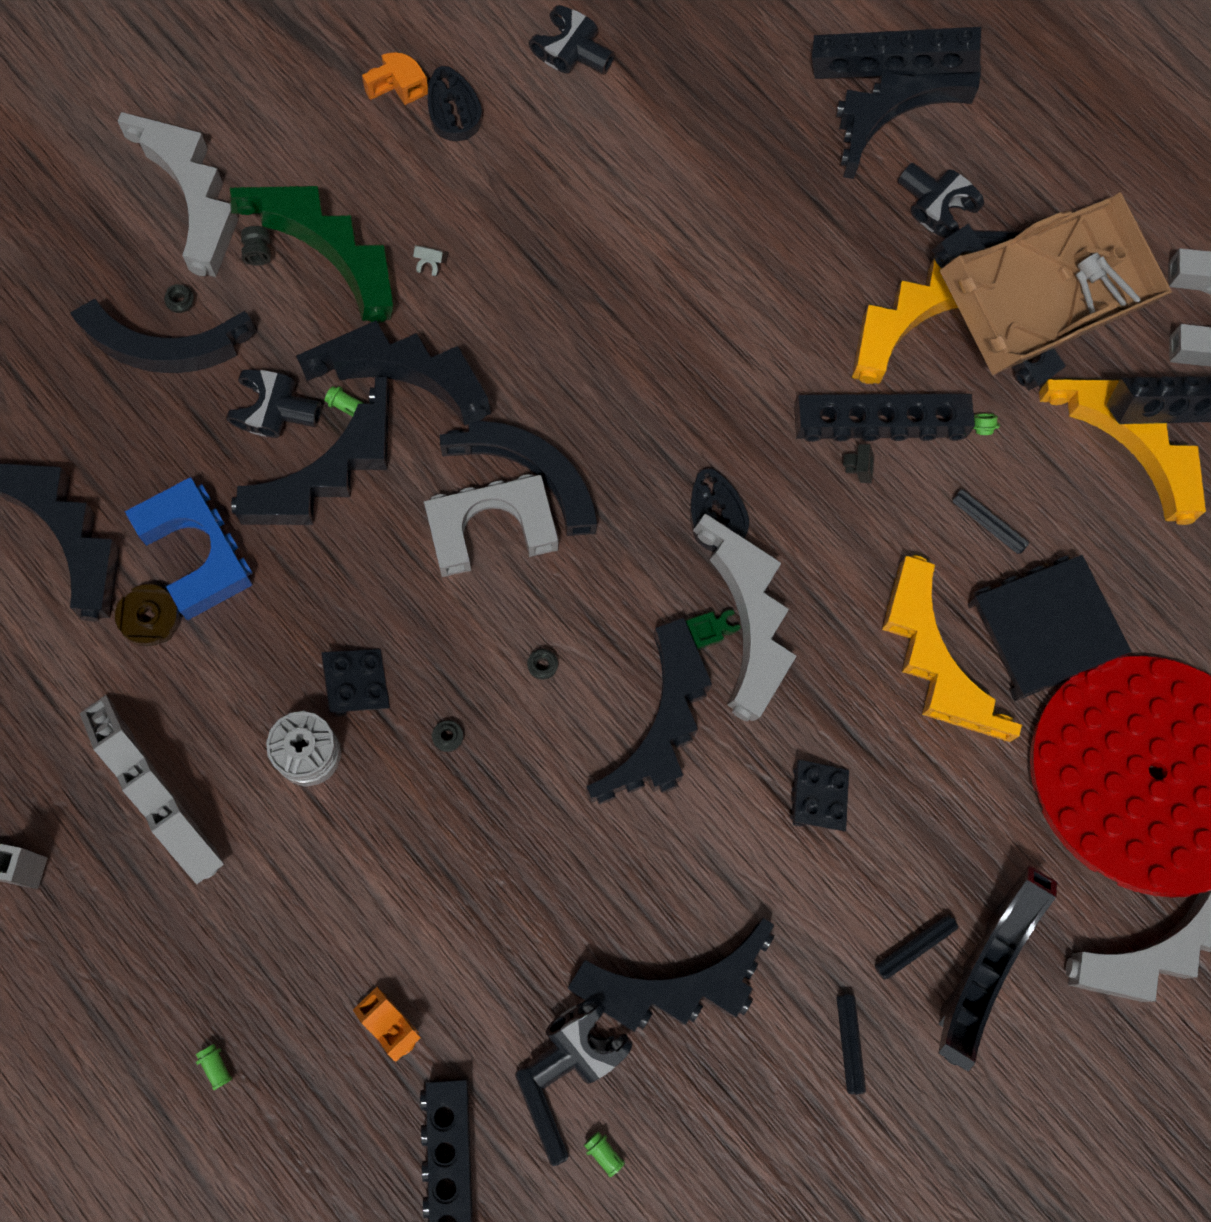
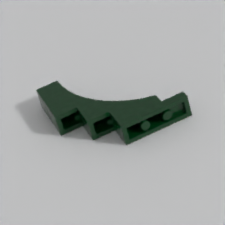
[230,186,393,323]

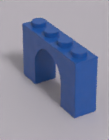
[125,477,252,620]

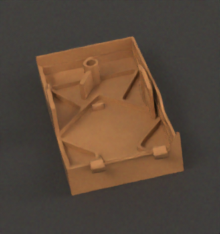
[940,192,1172,375]

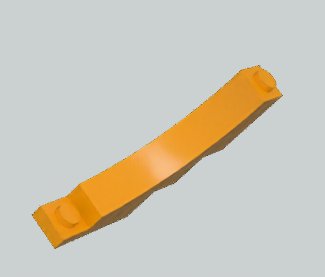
[852,258,958,384]
[1039,379,1206,525]
[882,555,1022,742]

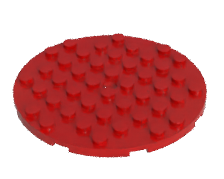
[1030,656,1211,897]

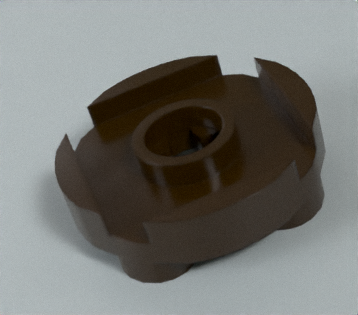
[115,584,180,646]

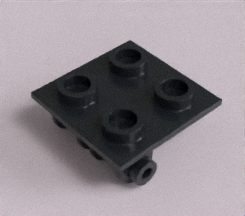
[321,649,390,717]
[790,760,849,832]

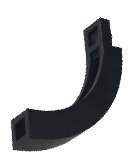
[70,298,256,373]
[439,421,597,536]

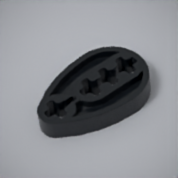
[427,66,482,141]
[690,469,749,552]

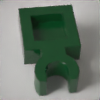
[685,610,741,650]

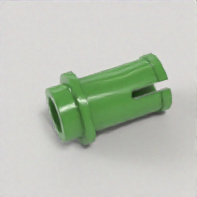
[325,386,364,417]
[196,1044,233,1091]
[584,1131,626,1178]

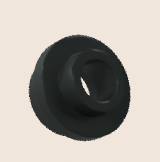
[164,284,194,313]
[527,649,558,680]
[432,721,463,752]

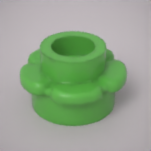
[973,413,1000,435]

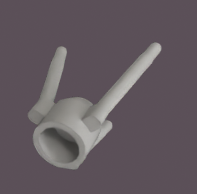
[1076,252,1140,314]

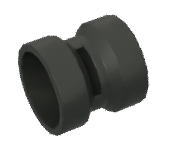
[241,226,271,266]

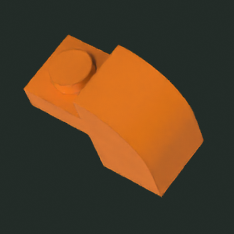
[362,52,428,105]
[353,987,421,1062]

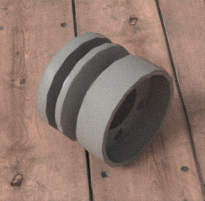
[266,711,341,787]

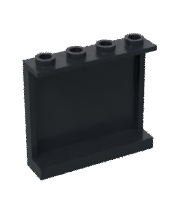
[968,555,1132,702]

